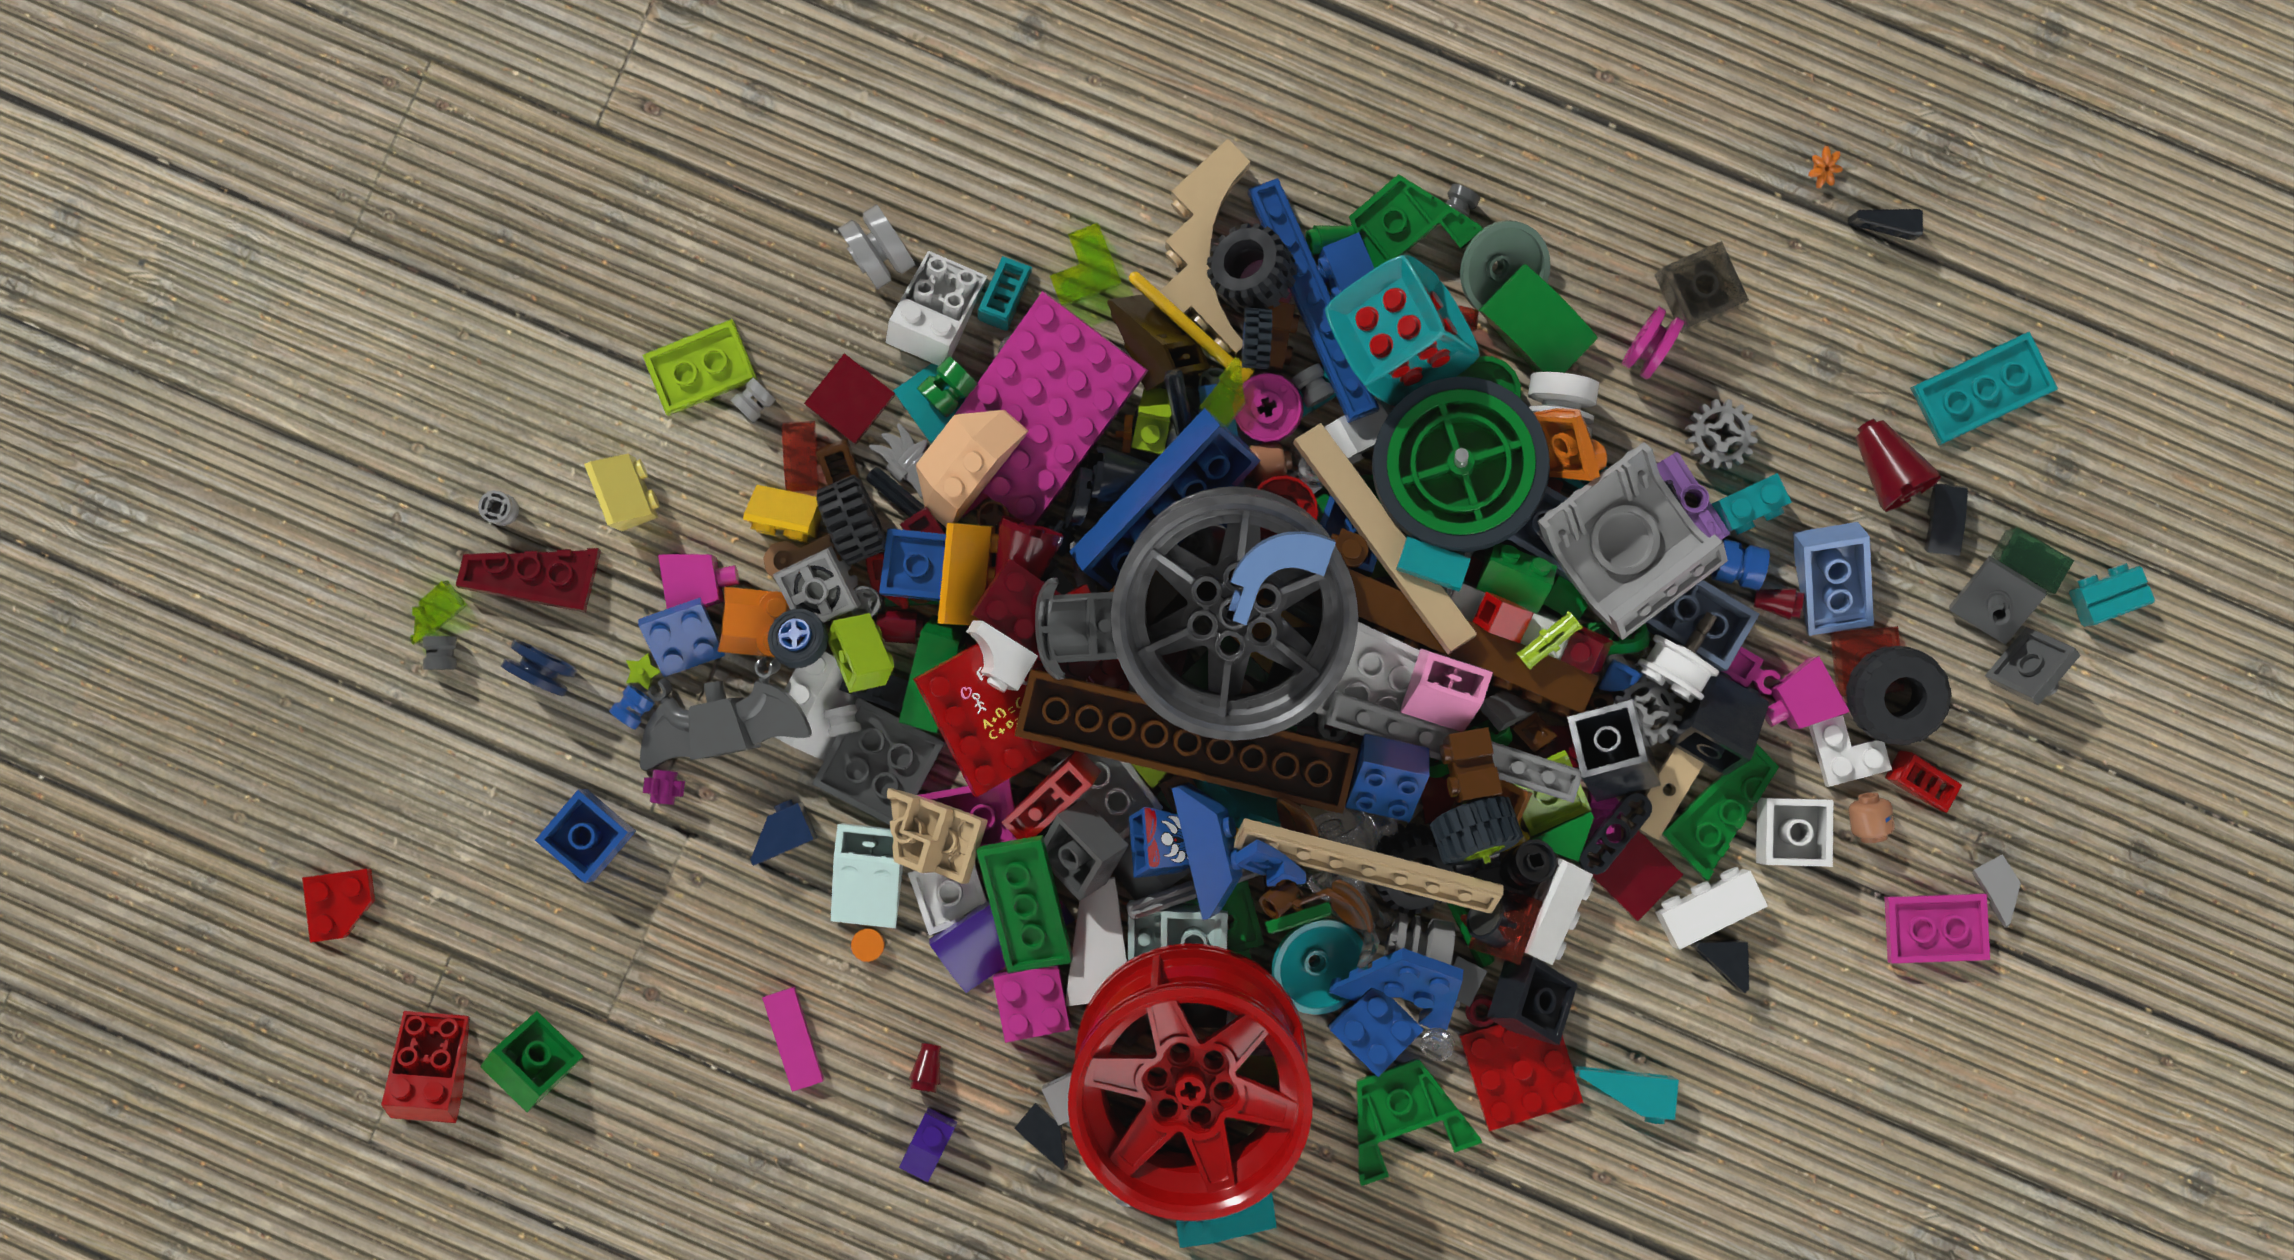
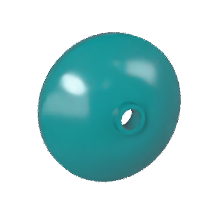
[1272,918,1368,1015]

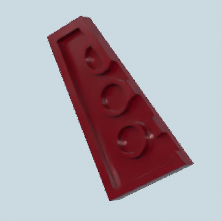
[455,548,601,613]

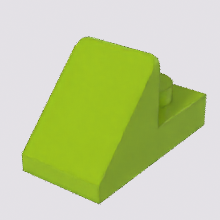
[1131,388,1172,455]

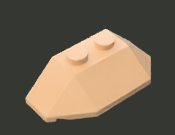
[916,410,1029,528]

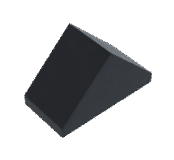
[1690,939,1750,994]

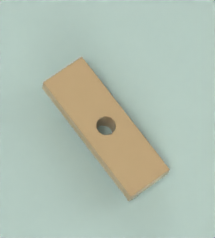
[1628,746,1704,840]

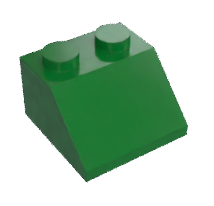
[1476,543,1557,614]
[480,1011,583,1113]

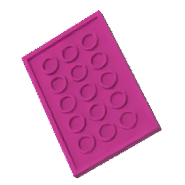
[955,291,1149,525]

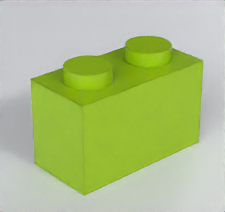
[828,613,894,693]

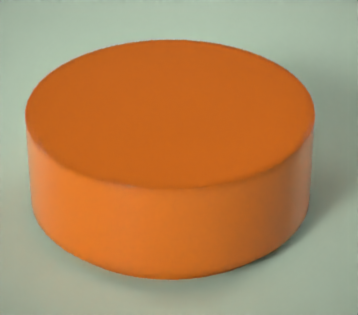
[851,928,885,962]

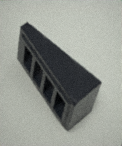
[1848,209,1923,240]

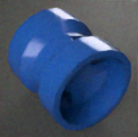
[609,684,655,730]

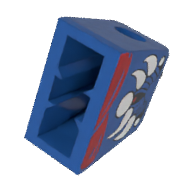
[1129,807,1190,878]

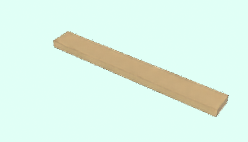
[1293,423,1477,654]
[1234,818,1503,914]

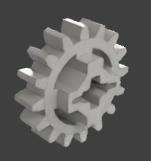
[1685,399,1758,470]
[1613,674,1683,747]

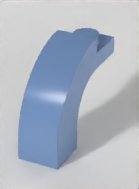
[1228,531,1336,625]

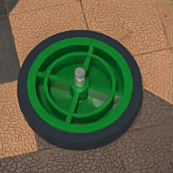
[1372,377,1550,552]

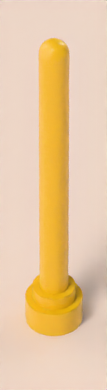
[1129,271,1255,388]

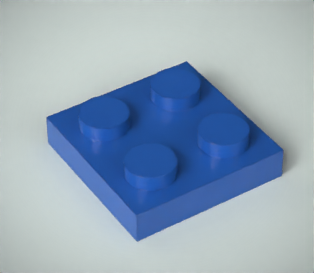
[879,528,946,601]
[638,597,725,677]

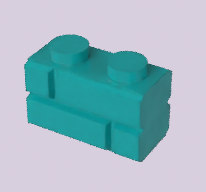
[2069,563,2155,627]

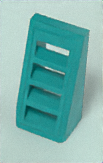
[978,256,1032,331]

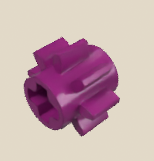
[642,769,685,805]

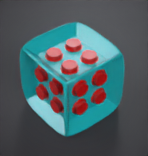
[1325,255,1480,406]

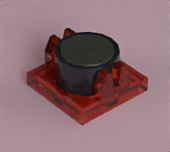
[1460,889,1543,965]

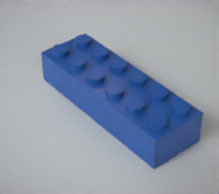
[1069,408,1261,591]

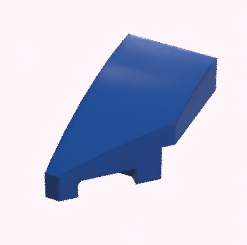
[1235,839,1306,887]

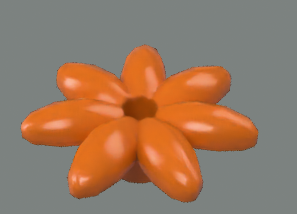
[1808,146,1843,188]

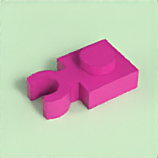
[1721,647,1781,695]

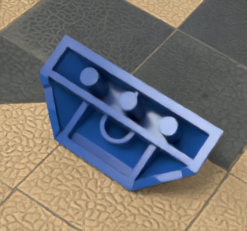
[1172,782,1243,920]

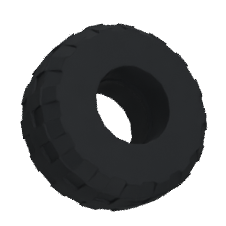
[1846,646,1952,745]

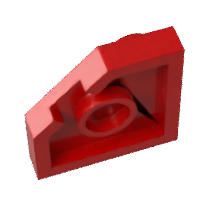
[302,868,375,943]

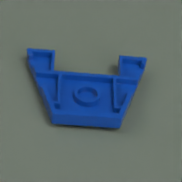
[1329,948,1464,1033]

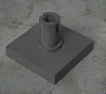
[1949,556,2047,645]
[1985,627,2081,705]

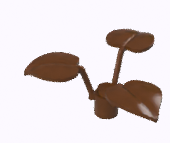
[1259,797,1373,934]

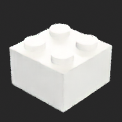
[1756,798,1833,867]

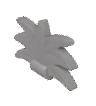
[869,424,927,499]

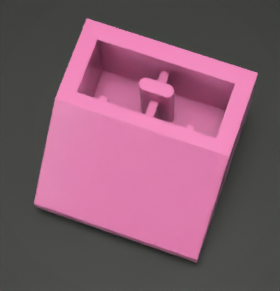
[1400,649,1493,732]

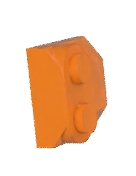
[1534,408,1607,481]
[718,587,790,658]

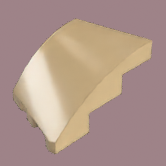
[887,788,988,884]

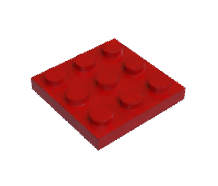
[1458,1023,1584,1132]

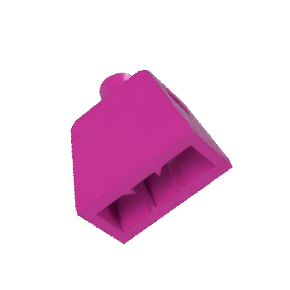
[658,554,739,609]
[1765,656,1849,729]

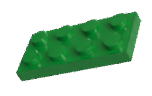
[976,835,1073,973]

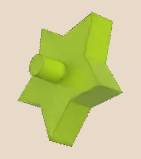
[626,653,661,690]

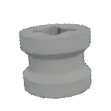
[824,704,862,737]

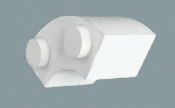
[1325,398,1395,465]

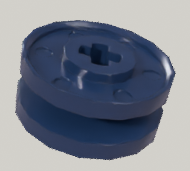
[501,639,578,696]

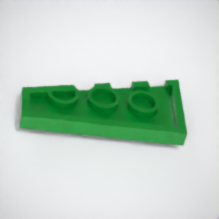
[1662,744,1779,881]

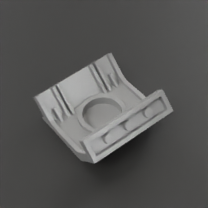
[1537,442,1728,640]

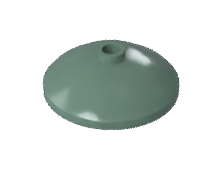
[1460,220,1550,312]

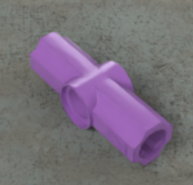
[1657,451,1730,540]

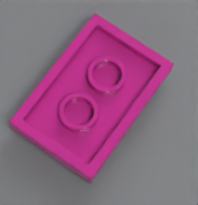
[1884,893,1990,964]

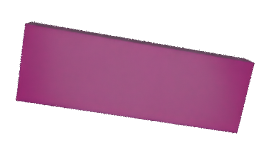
[762,986,825,1092]

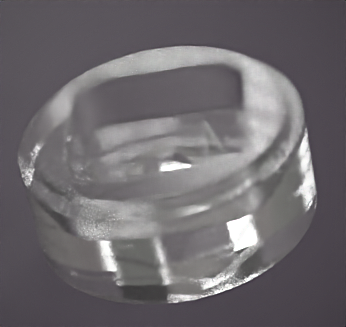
[1420,1028,1455,1061]

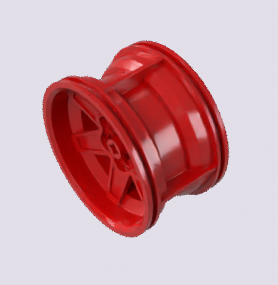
[1068,943,1313,1221]

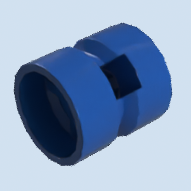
[1711,539,1770,590]

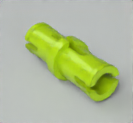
[1516,611,1583,670]

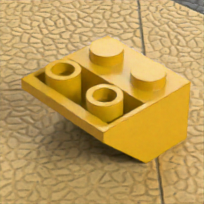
[743,485,822,543]

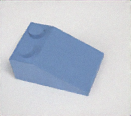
[1793,522,1874,636]

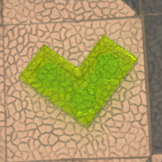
[1050,223,1122,307]

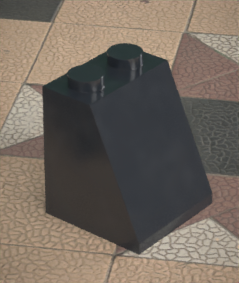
[1669,672,1770,776]
[1567,699,1661,802]

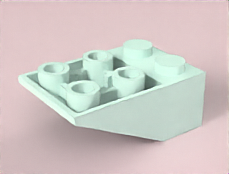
[831,823,903,928]

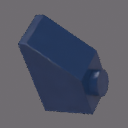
[750,799,818,866]

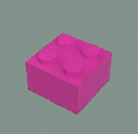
[993,965,1072,1043]

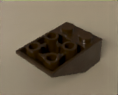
[1107,294,1210,391]

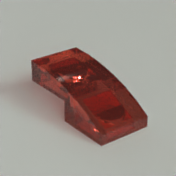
[782,421,820,492]

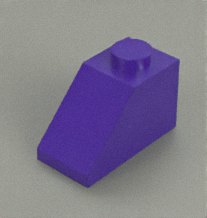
[899,1108,958,1182]

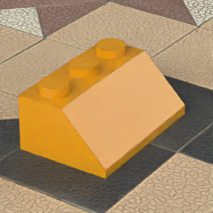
[938,523,998,625]

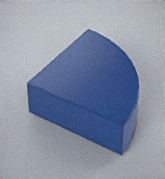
[1597,659,1643,692]

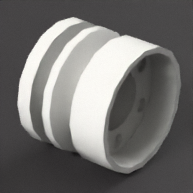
[1528,372,1599,437]

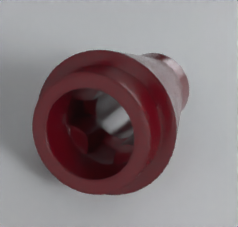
[1753,588,1804,620]
[908,1043,941,1093]

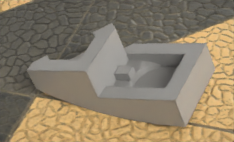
[1972,854,2021,928]

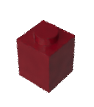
[1560,627,1613,674]

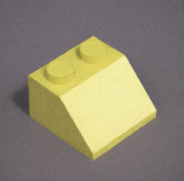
[584,454,659,531]

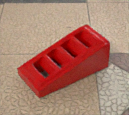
[1885,751,1962,813]

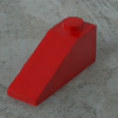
[1001,750,1101,839]

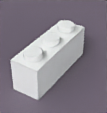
[1655,867,1768,950]

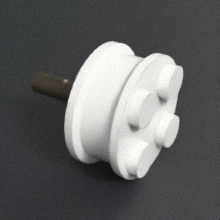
[1638,612,1719,703]

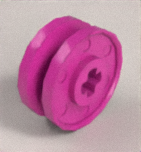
[1622,306,1684,380]
[1233,373,1304,443]

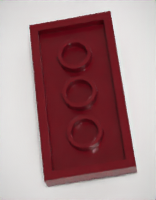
[970,558,1099,681]

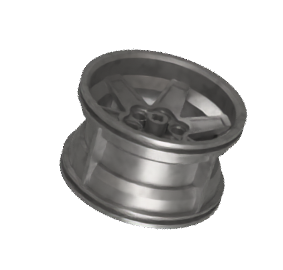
[1111,486,1358,740]

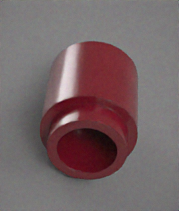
[877,610,925,644]

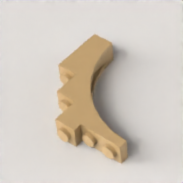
[1160,139,1250,358]

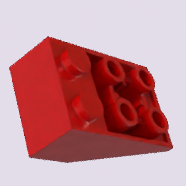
[381,1011,470,1123]

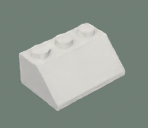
[775,651,857,761]
[1511,858,1594,965]

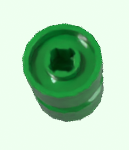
[917,356,978,418]

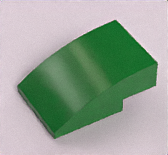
[1479,264,1598,373]

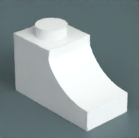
[966,621,1038,692]

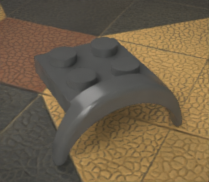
[1035,578,1118,680]

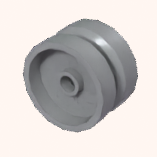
[838,204,916,290]

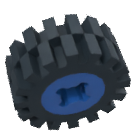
[1242,308,1272,369]

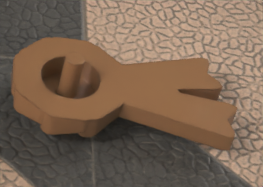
[763,534,842,578]

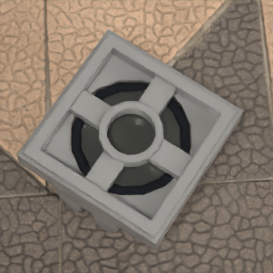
[773,546,861,623]

